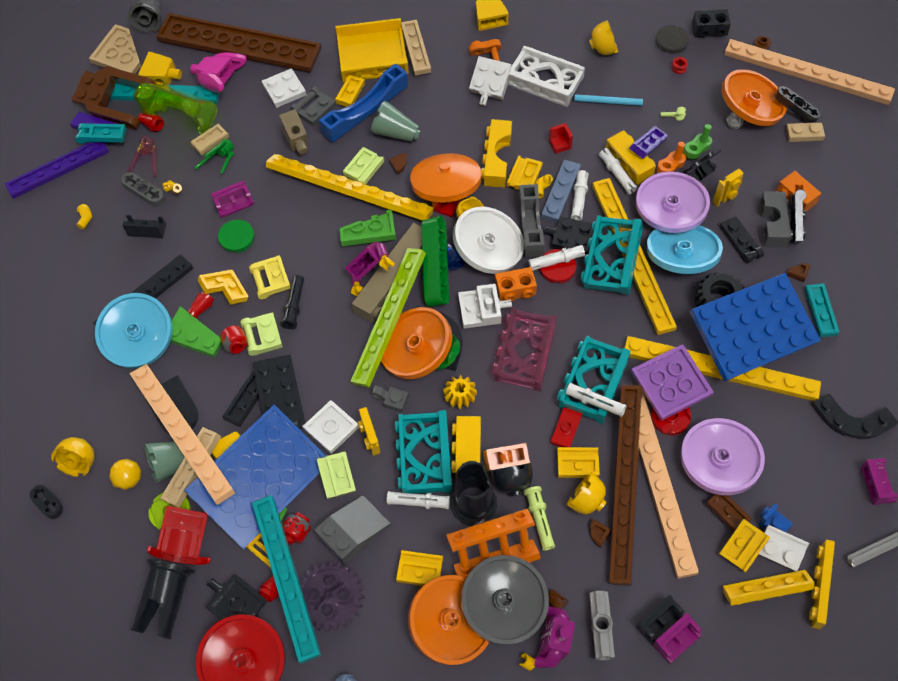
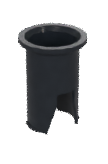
[450,461,497,526]
[131,559,195,640]

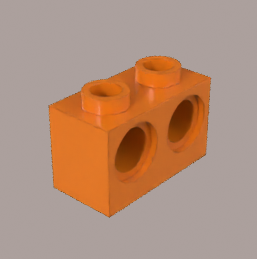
[495,267,537,301]

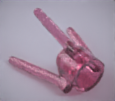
[127,136,157,177]

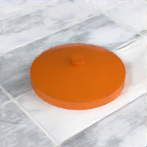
[721,70,787,126]
[410,153,482,202]
[381,307,452,379]
[408,575,489,665]

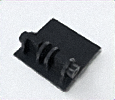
[683,150,721,181]

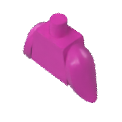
[190,53,247,93]

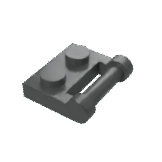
[290,86,336,127]

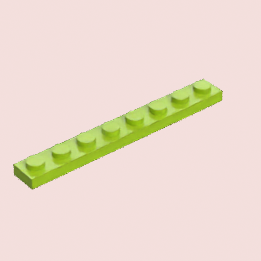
[350,248,426,388]

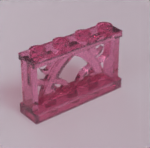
[492,308,557,392]

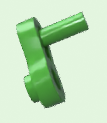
[683,124,712,159]

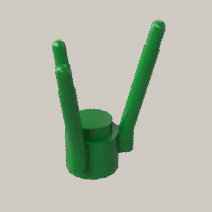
[194,139,234,174]

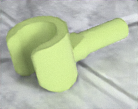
[661,107,686,121]

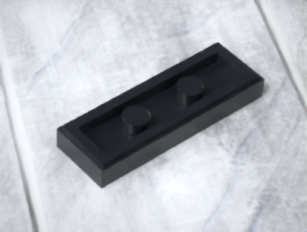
[222,370,259,427]

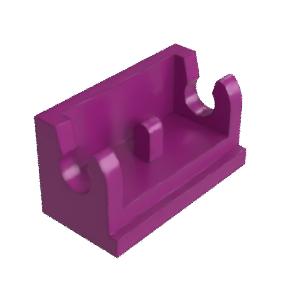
[211,180,254,218]
[861,458,898,505]
[653,613,702,664]

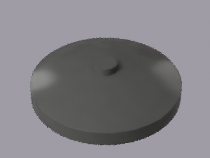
[461,555,549,645]

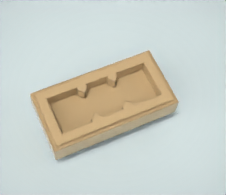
[190,124,229,156]

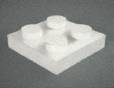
[261,68,306,108]
[302,400,359,454]

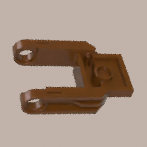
[71,66,156,130]

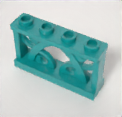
[581,215,643,295]
[557,336,631,424]
[395,410,452,494]

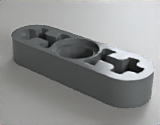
[121,172,165,207]

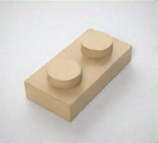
[786,123,825,142]

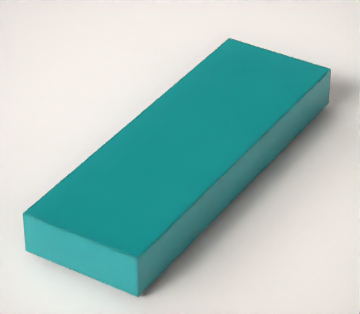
[804,283,840,338]

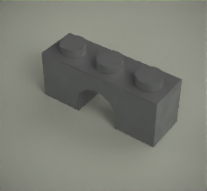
[760,191,793,247]

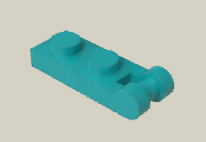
[75,123,126,144]

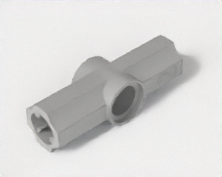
[589,591,615,661]

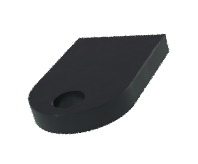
[143,375,198,434]

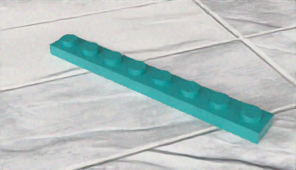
[109,83,220,104]
[252,495,322,664]

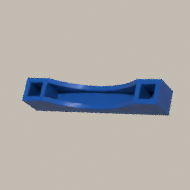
[319,63,408,143]

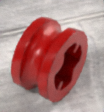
[672,57,688,74]

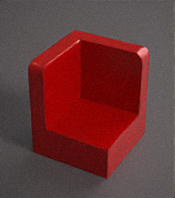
[549,123,573,154]
[432,200,460,218]

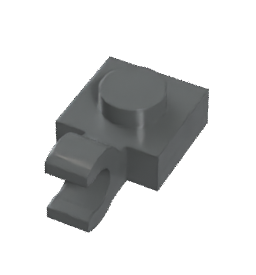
[372,386,409,412]

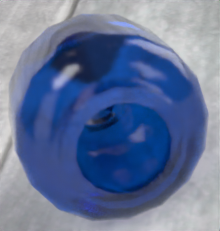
[447,243,465,271]

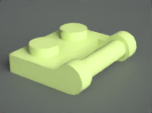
[240,312,283,356]

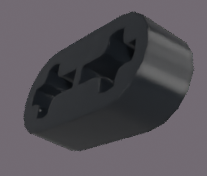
[30,485,63,519]

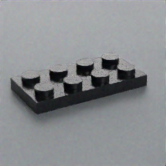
[252,354,306,429]

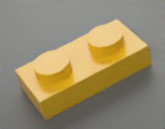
[335,75,365,107]

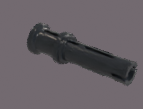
[280,275,305,329]

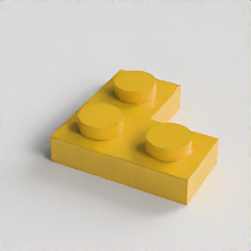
[198,270,249,305]

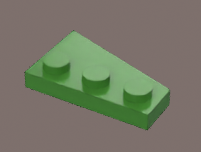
[340,209,396,246]
[170,306,222,358]

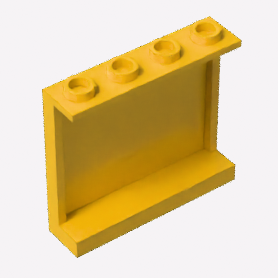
[335,18,409,82]

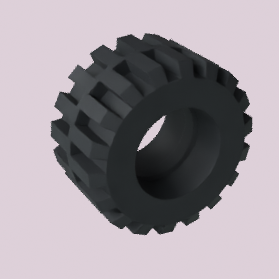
[694,272,745,308]

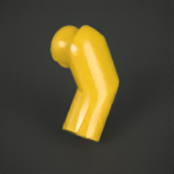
[535,174,553,199]
[162,180,182,194]
[76,204,92,230]

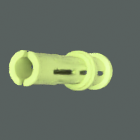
[524,486,555,551]

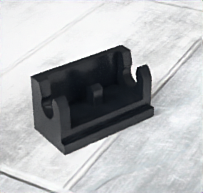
[123,215,167,238]
[636,595,684,646]

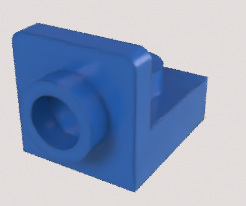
[759,504,793,532]

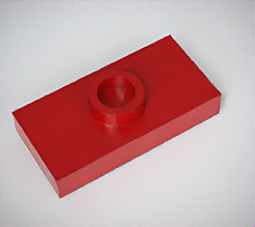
[551,407,582,447]

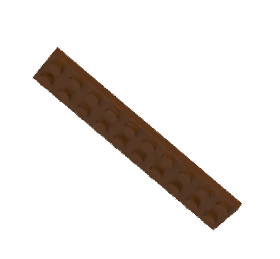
[156,13,322,72]

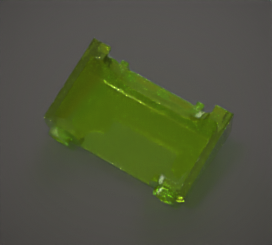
[133,83,218,134]

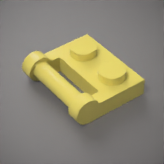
[249,255,291,299]

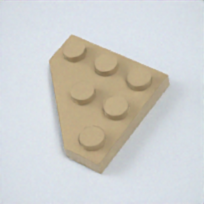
[89,24,141,74]

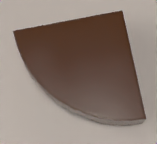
[390,153,407,175]
[786,263,811,282]
[590,519,611,549]
[548,589,568,609]

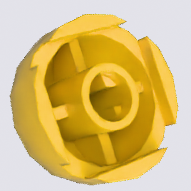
[589,20,618,56]
[51,437,94,477]
[567,472,606,515]

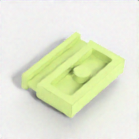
[343,147,384,185]
[317,452,356,499]

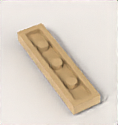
[401,20,431,76]
[160,427,221,508]

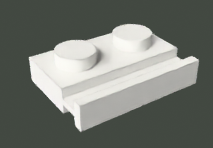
[759,525,809,571]

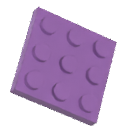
[631,344,714,421]

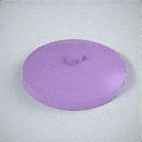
[636,172,710,233]
[681,418,765,495]

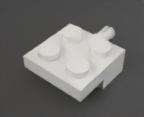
[469,56,512,106]
[458,284,512,328]

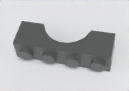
[519,184,545,258]

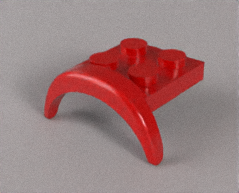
[147,505,211,565]

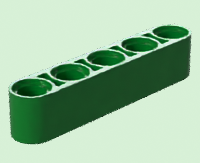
[421,216,449,307]

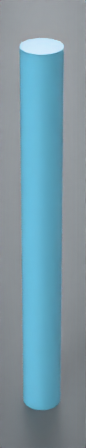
[574,94,643,106]

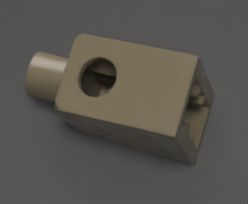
[279,109,308,155]

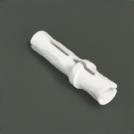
[599,148,637,194]
[571,170,589,221]
[528,245,585,271]
[566,383,626,417]
[387,491,450,509]

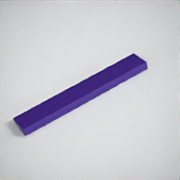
[4,142,109,199]

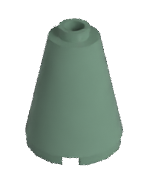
[371,101,421,142]
[144,441,185,483]

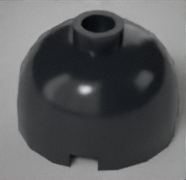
[491,463,533,497]

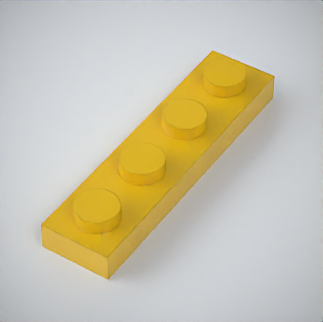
[809,540,835,629]
[723,570,814,606]

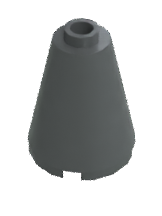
[128,0,161,33]

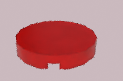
[540,249,577,283]
[651,407,691,436]

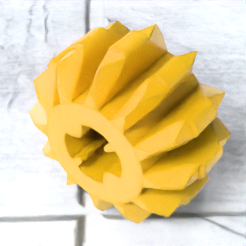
[443,374,477,409]

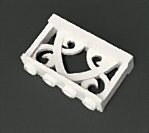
[507,46,585,107]

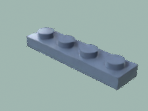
[541,160,581,223]

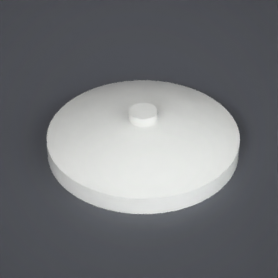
[453,207,524,274]

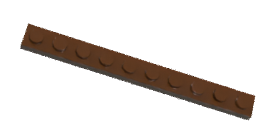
[609,385,642,586]

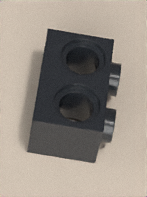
[692,9,731,37]

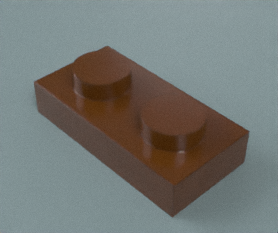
[706,494,752,532]

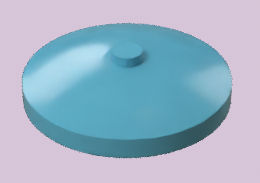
[647,225,723,274]
[95,293,173,369]

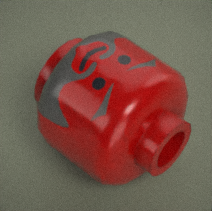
[220,325,248,354]
[282,512,311,545]

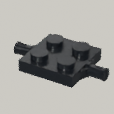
[543,216,602,256]
[206,574,267,620]

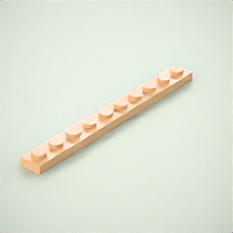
[724,39,895,105]
[130,364,235,505]
[636,385,699,579]

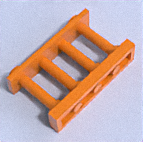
[446,509,541,578]

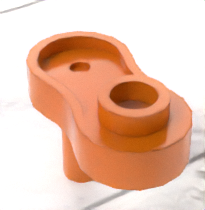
[468,39,502,61]
[657,142,686,173]

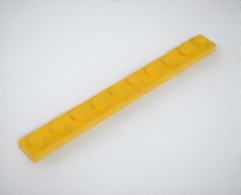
[266,154,434,220]
[592,178,677,335]
[625,336,821,401]

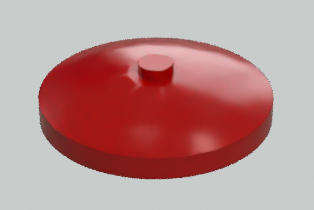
[196,615,285,681]

